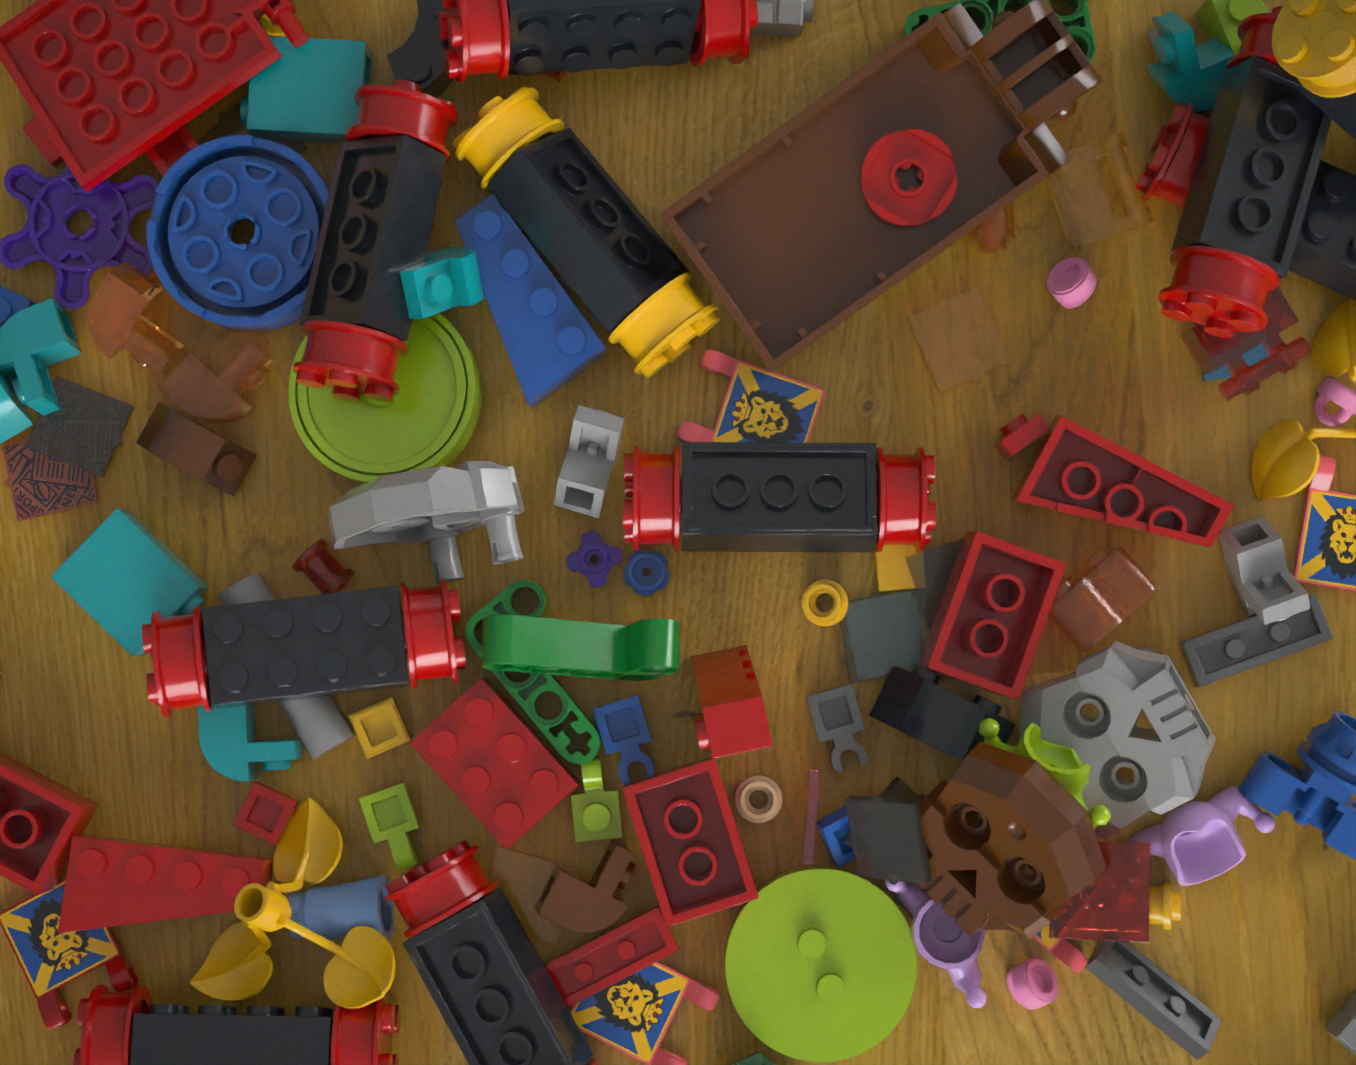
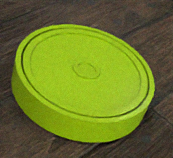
[288,313,483,484]
[724,865,918,1063]

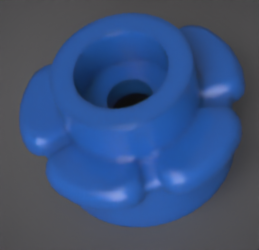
[623,549,670,596]

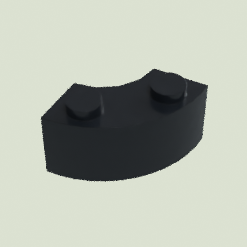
[387,0,455,98]
[869,664,1016,762]

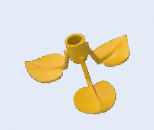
[1251,299,1356,501]
[190,797,396,1009]

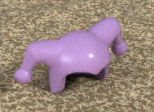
[1128,786,1275,887]
[885,871,986,1008]

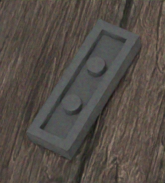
[1178,594,1333,687]
[1085,928,1222,1060]

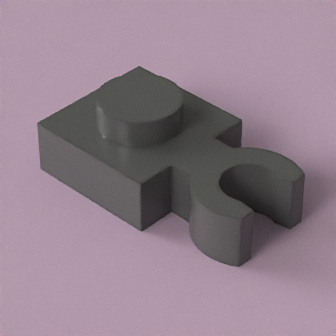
[805,683,867,773]

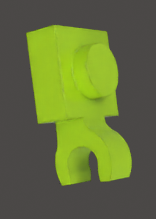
[571,757,623,843]
[359,782,421,871]

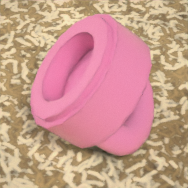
[1046,257,1097,309]
[1314,377,1356,427]
[1006,957,1058,1010]

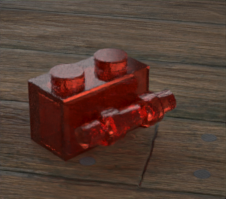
[1180,286,1311,401]

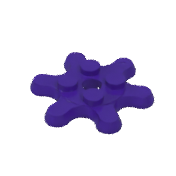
[0,164,159,310]

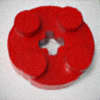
[861,129,957,227]

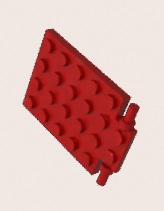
[0,0,309,191]

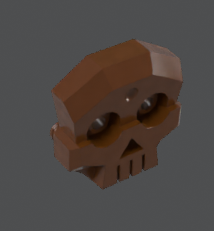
[907,742,1106,940]

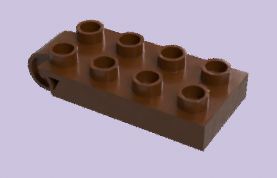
[660,0,1102,373]

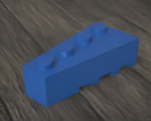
[455,194,607,408]

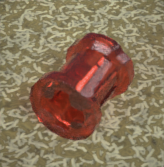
[292,539,356,594]

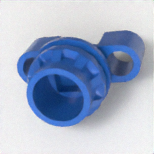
[1238,711,1356,859]

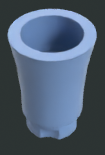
[288,874,394,941]

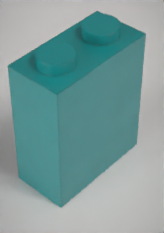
[240,36,372,144]
[51,508,209,656]

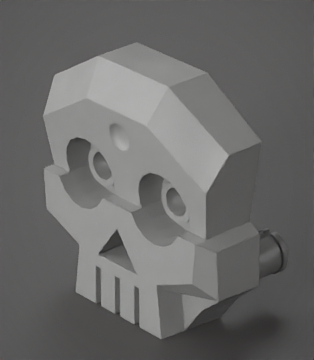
[328,461,525,584]
[1019,641,1216,840]

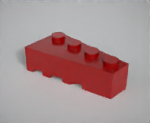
[58,835,273,933]

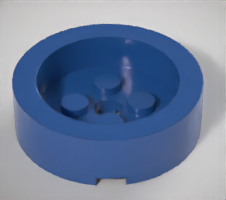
[146,135,330,332]

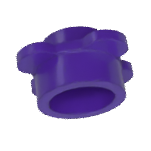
[566,531,623,587]

